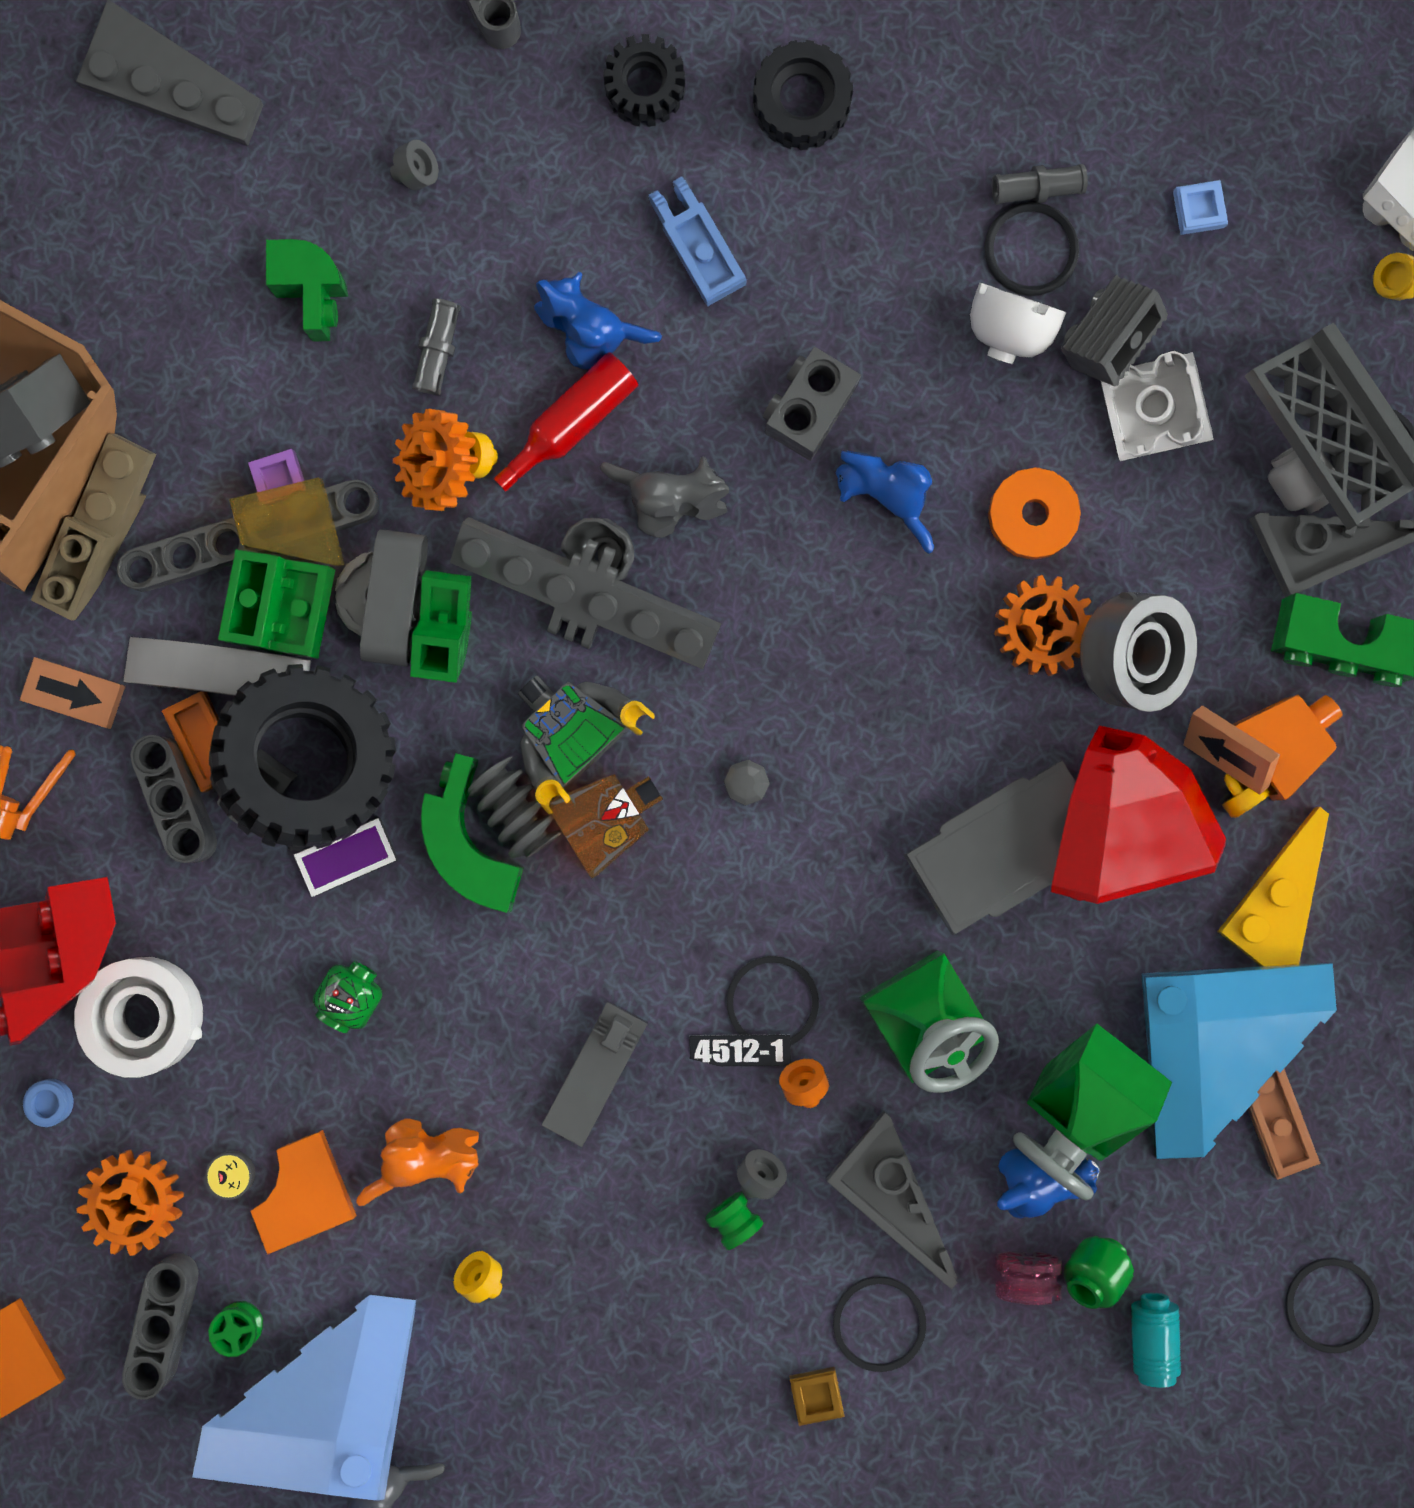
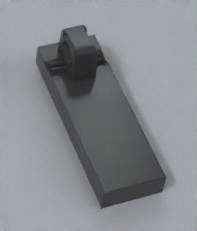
[542,1001,648,1147]

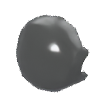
[561,518,634,581]

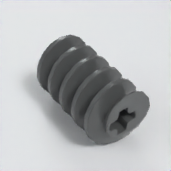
[467,756,564,859]

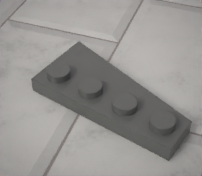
[76,0,263,146]

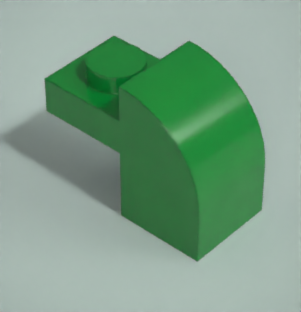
[266,239,348,342]
[410,570,472,683]

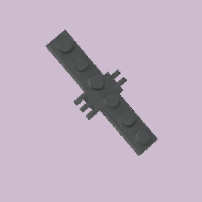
[450,517,722,669]

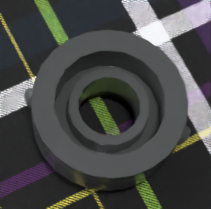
[1080,592,1197,712]

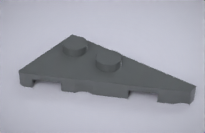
[1249,513,1414,597]
[826,1110,958,1290]

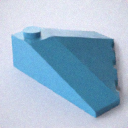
[1141,963,1337,1159]

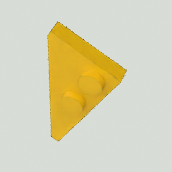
[1217,807,1329,967]

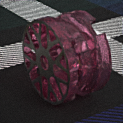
[995,1252,1062,1305]

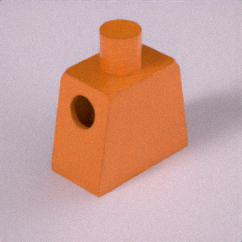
[1232,695,1343,801]

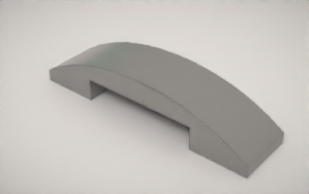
[123,637,311,696]

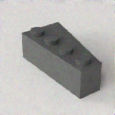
[0,354,91,468]

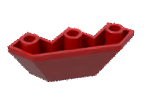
[1051,725,1226,904]
[0,877,116,1046]

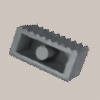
[1061,275,1168,387]

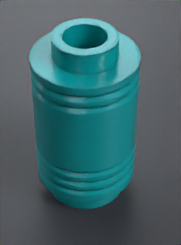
[1131,1293,1181,1388]

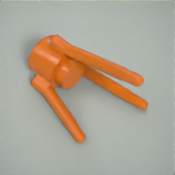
[0,745,76,839]

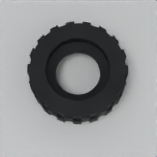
[753,40,853,150]

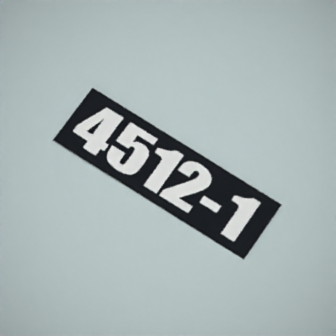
[689,1035,791,1067]

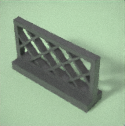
[1245,323,1414,530]

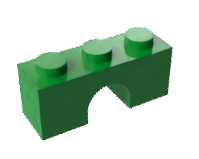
[1271,593,1414,687]

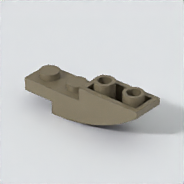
[31,433,157,621]

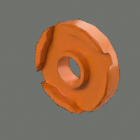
[988,467,1081,560]

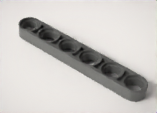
[117,479,379,592]

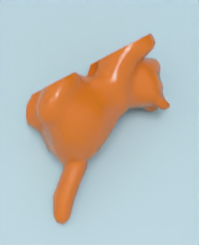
[356,1119,479,1206]

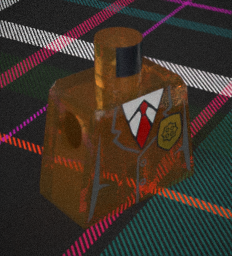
[549,774,663,879]

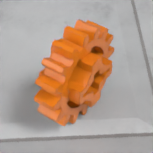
[393,409,478,511]
[994,575,1092,676]
[76,1150,184,1256]

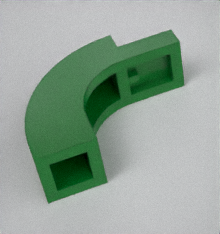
[421,753,524,913]

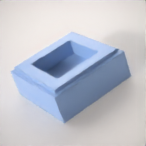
[1173,180,1228,235]

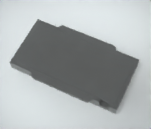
[904,760,1076,935]

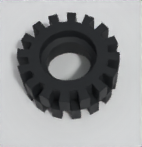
[603,34,685,127]

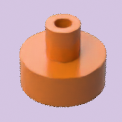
[779,1059,829,1108]

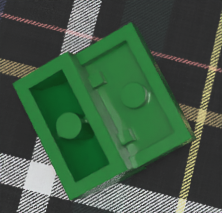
[218,549,336,659]

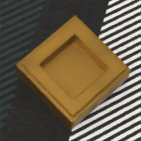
[789,1367,845,1426]

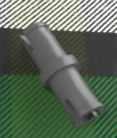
[991,164,1088,205]
[412,298,461,396]

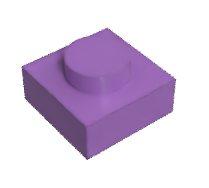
[248,449,308,507]

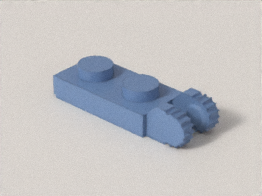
[648,176,747,307]

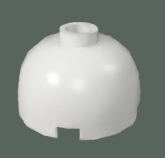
[970,283,1066,364]

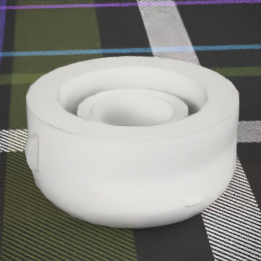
[74,957,203,1078]

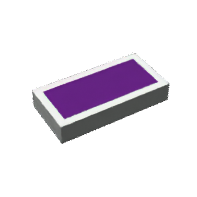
[294,818,399,897]

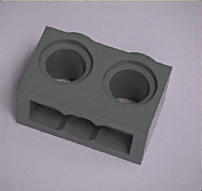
[762,346,861,461]

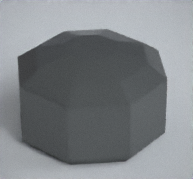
[724,760,770,806]

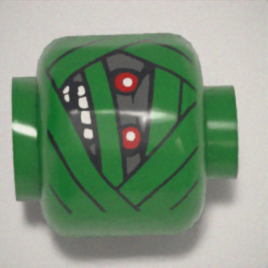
[313,961,382,1033]

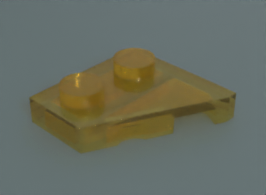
[229,477,345,566]

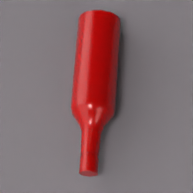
[493,352,639,492]

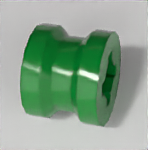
[705,1191,764,1250]
[208,1301,263,1357]

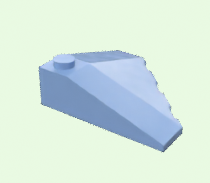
[192,1295,416,1500]

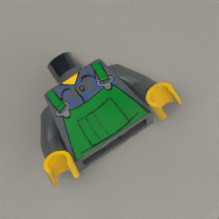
[518,676,655,814]

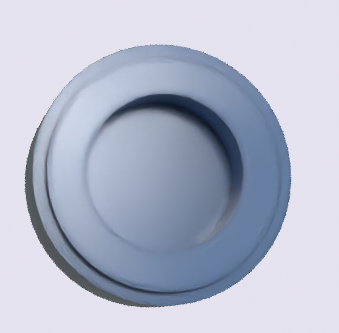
[23,1079,74,1127]

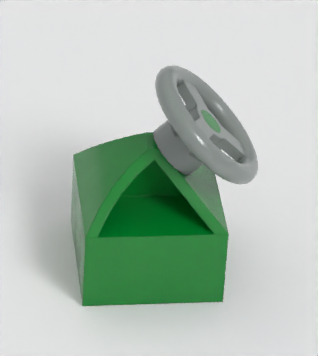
[859,950,999,1093]
[1013,1023,1172,1201]

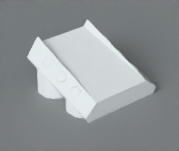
[1363,127,1414,251]
[1101,351,1214,461]

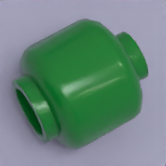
[1063,1236,1134,1309]

